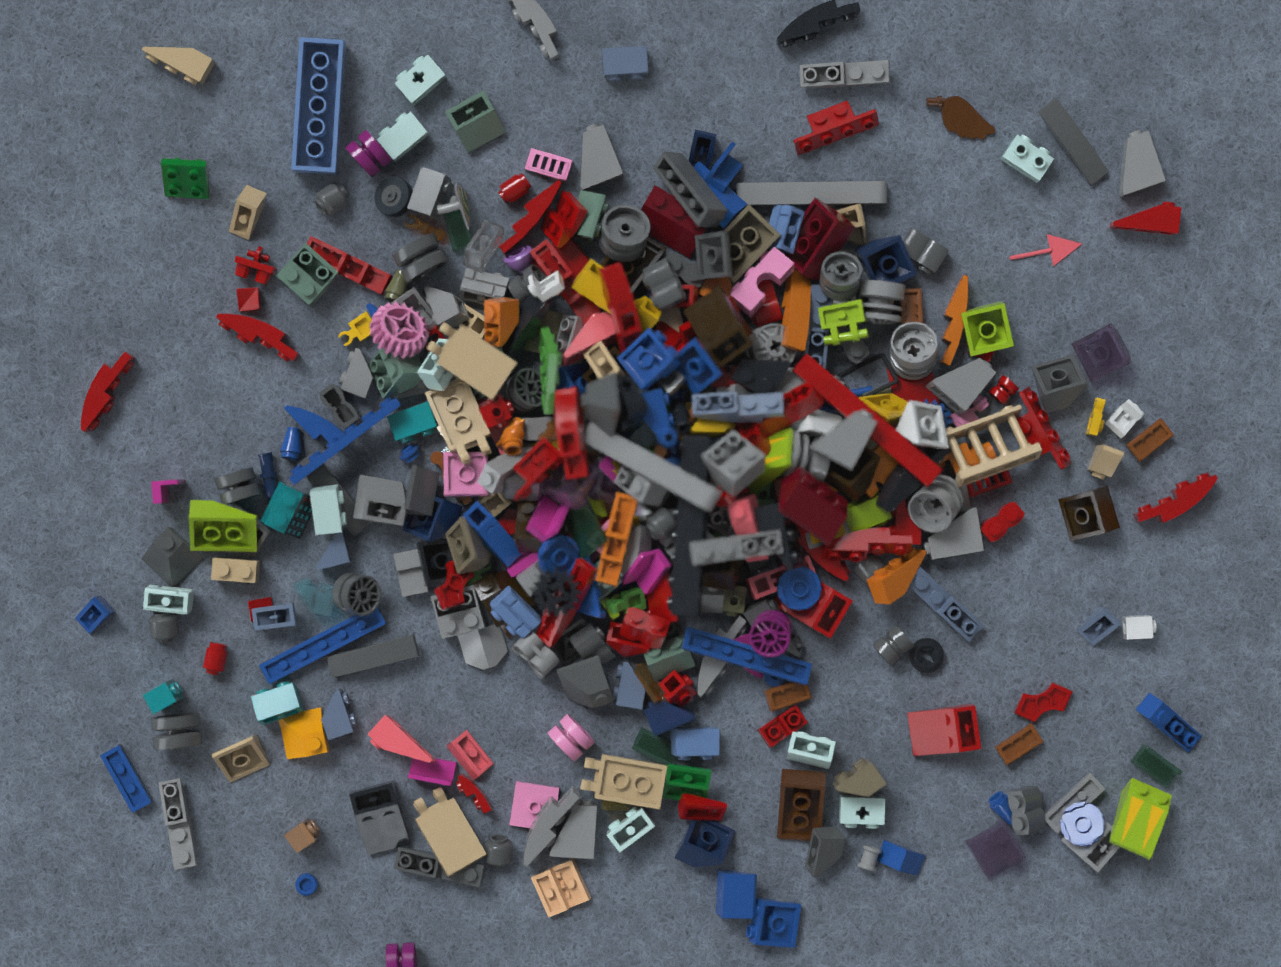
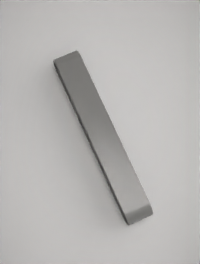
[736,181,887,207]
[583,420,722,512]

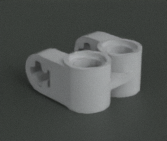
[510,631,559,680]

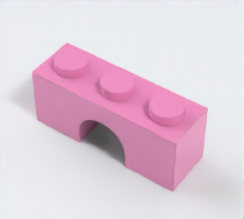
[730,247,794,318]

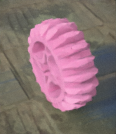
[369,302,429,359]

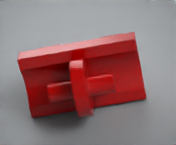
[234,246,276,285]

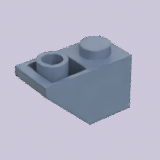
[613,660,646,710]
[321,689,357,740]

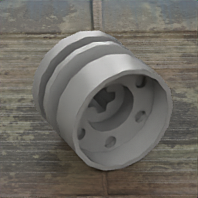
[859,280,905,325]
[890,322,937,380]
[741,323,796,362]
[782,431,830,482]
[908,474,965,533]

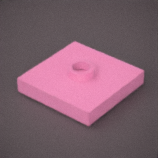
[443,452,489,497]
[509,781,560,828]

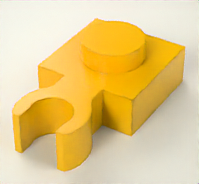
[338,311,372,346]
[1085,398,1106,436]

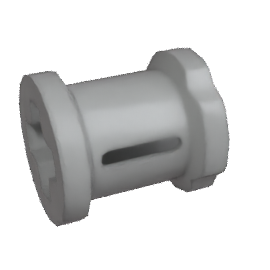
[857,844,882,872]

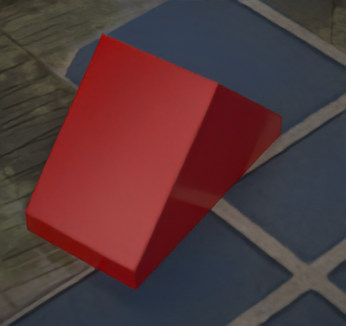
[606,621,650,657]

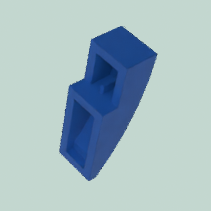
[284,405,346,442]

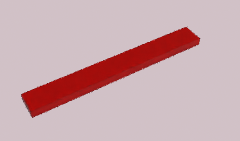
[792,354,942,487]

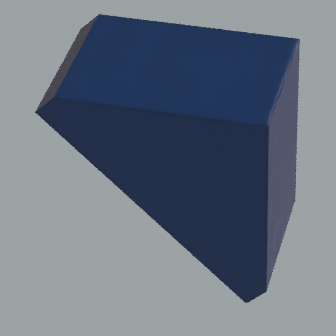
[688,130,717,169]

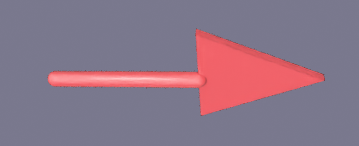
[1009,234,1081,266]

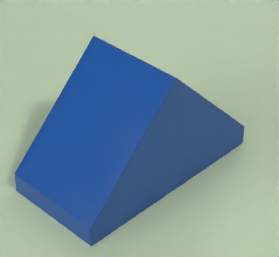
[75,595,115,634]
[877,840,925,876]

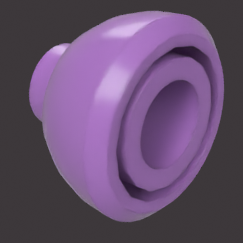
[504,245,533,274]

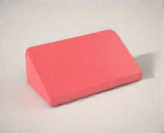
[447,730,494,780]

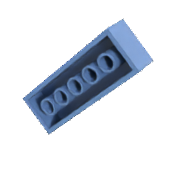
[291,37,346,175]

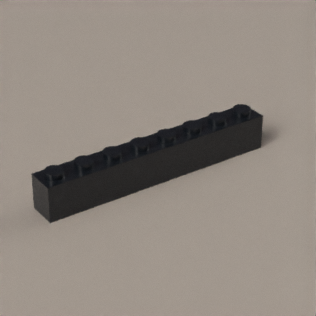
[668,435,713,617]

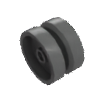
[599,205,650,262]
[392,233,449,284]
[150,713,202,750]

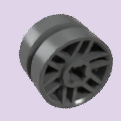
[819,252,862,301]
[501,368,545,415]
[214,467,261,505]
[332,573,381,616]

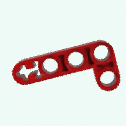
[739,383,824,456]

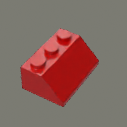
[644,554,679,622]

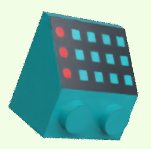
[260,481,313,539]

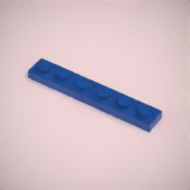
[289,397,401,485]
[259,607,386,684]
[681,627,812,686]

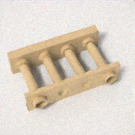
[945,405,1042,488]

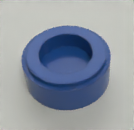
[295,873,318,896]

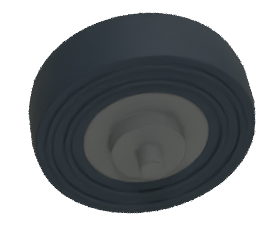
[374,177,413,217]

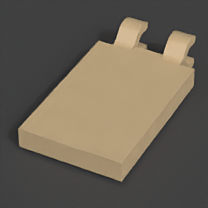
[427,322,517,400]
[425,378,492,465]
[580,754,667,809]
[413,786,487,877]

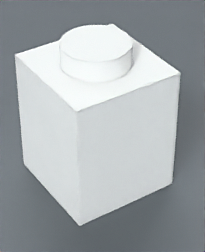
[1122,615,1156,640]

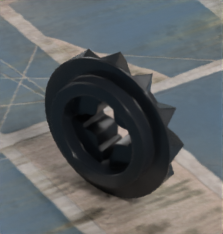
[909,638,944,673]

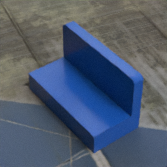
[704,142,743,193]

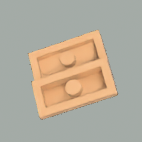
[531,858,591,918]

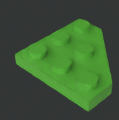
[539,326,561,414]

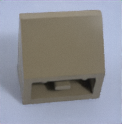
[832,758,886,797]

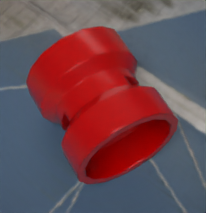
[988,375,1019,406]

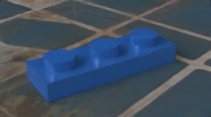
[100,744,153,813]

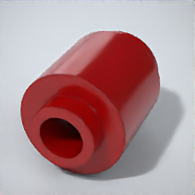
[498,173,531,204]
[203,642,228,675]

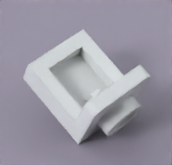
[528,270,565,302]
[1105,399,1144,438]

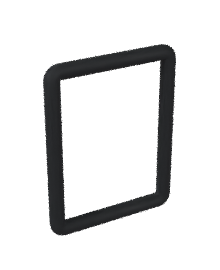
[837,353,899,397]

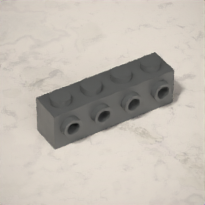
[653,151,728,228]

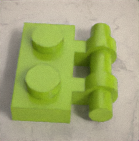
[818,299,869,346]

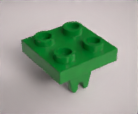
[161,157,210,199]

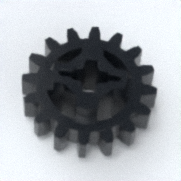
[532,567,582,617]

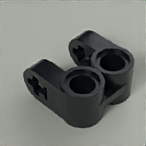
[615,376,648,434]

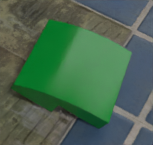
[662,764,712,800]

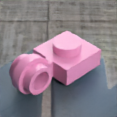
[949,394,989,427]

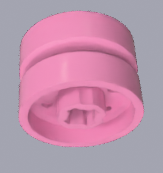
[547,713,595,761]

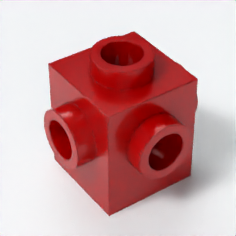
[479,395,515,428]
[659,669,697,707]

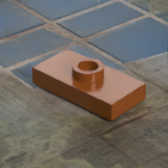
[899,288,923,326]
[1126,418,1174,462]
[763,682,812,712]
[994,723,1044,766]

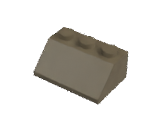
[724,204,780,283]

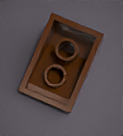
[777,769,826,841]

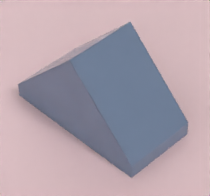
[316,531,352,570]
[252,603,297,631]
[1077,607,1121,646]

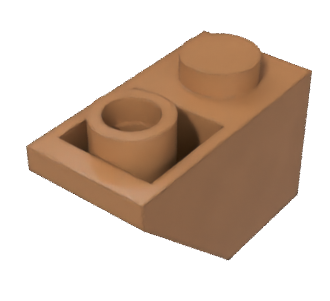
[284,818,320,853]

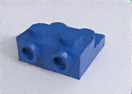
[617,328,681,391]
[746,898,801,948]

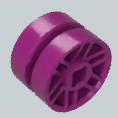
[345,129,392,178]
[749,610,792,657]
[386,942,417,967]

